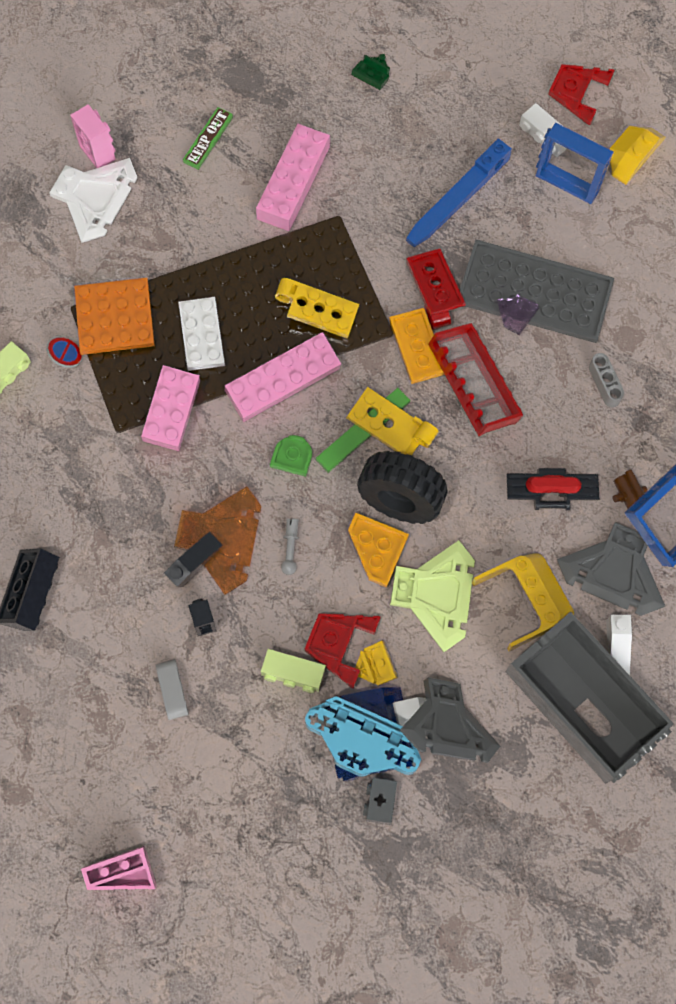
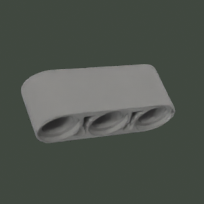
[589,353,624,407]
[155,659,189,720]

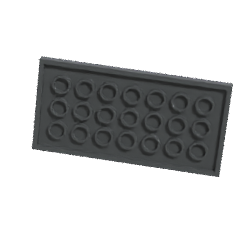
[460,239,614,343]

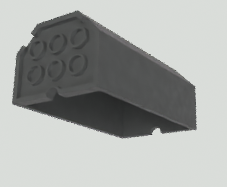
[505,612,674,784]

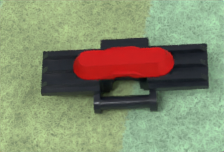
[506,468,600,511]

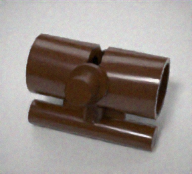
[612,469,648,509]

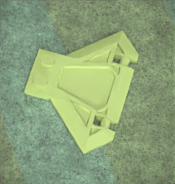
[390,540,475,652]

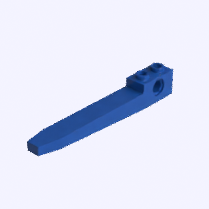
[406,138,512,247]

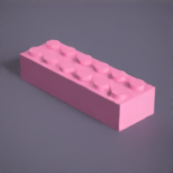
[256,124,330,231]
[225,332,341,422]

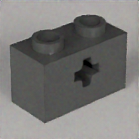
[363,778,397,825]

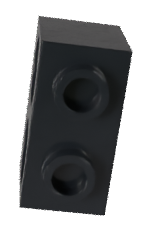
[188,599,217,637]

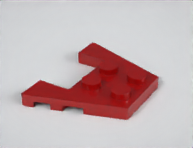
[548,64,615,125]
[304,613,381,689]

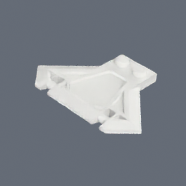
[50,158,137,243]

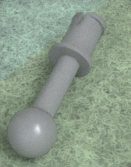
[281,519,299,575]

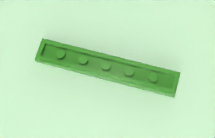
[316,388,410,473]

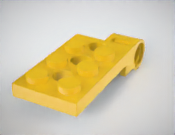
[275,278,359,338]

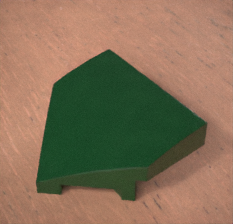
[351,54,390,90]

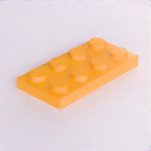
[389,308,445,384]

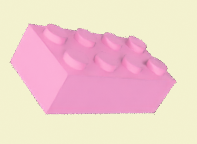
[141,365,200,451]

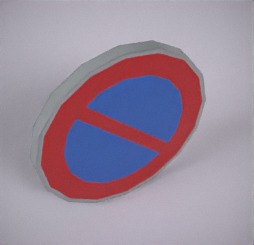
[46,337,83,368]

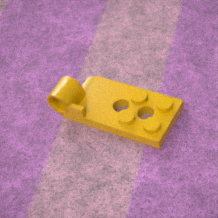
[346,387,439,456]

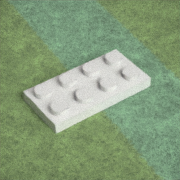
[179,297,225,371]

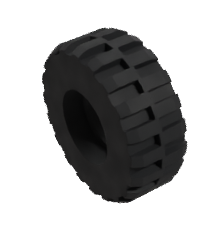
[357,451,448,524]

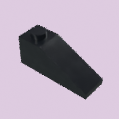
[164,532,223,587]

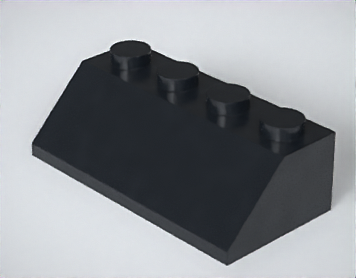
[0,548,60,631]

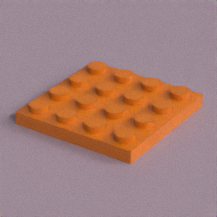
[74,278,155,355]

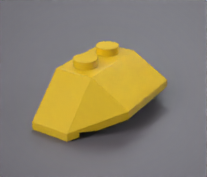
[609,126,666,185]

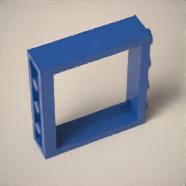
[536,122,614,204]
[624,464,676,567]

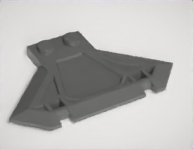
[557,522,666,616]
[400,677,501,763]

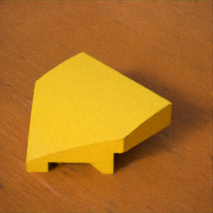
[355,641,398,686]

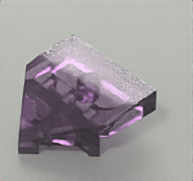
[497,294,539,336]

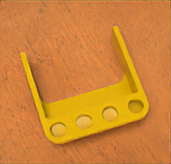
[472,553,574,652]

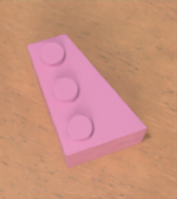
[81,846,157,890]

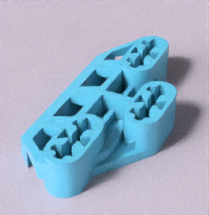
[305,696,421,777]

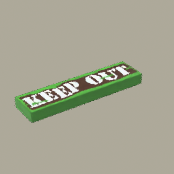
[183,107,233,170]

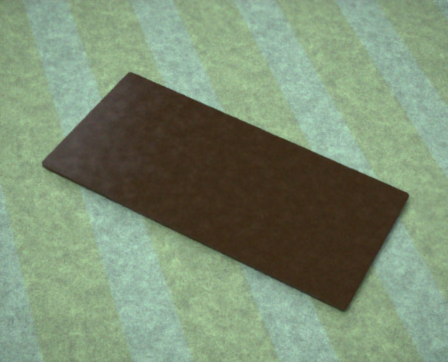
[70,216,393,433]

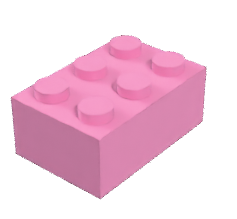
[70,104,116,168]

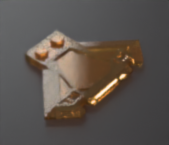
[174,486,262,595]

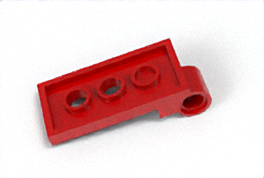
[406,248,466,330]

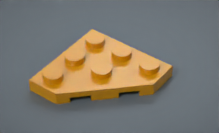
[348,513,409,588]

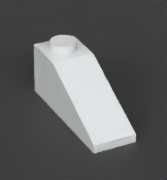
[606,615,632,675]

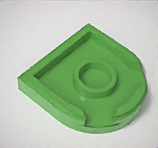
[270,435,312,477]

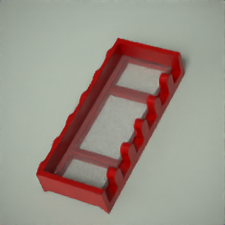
[428,323,523,437]

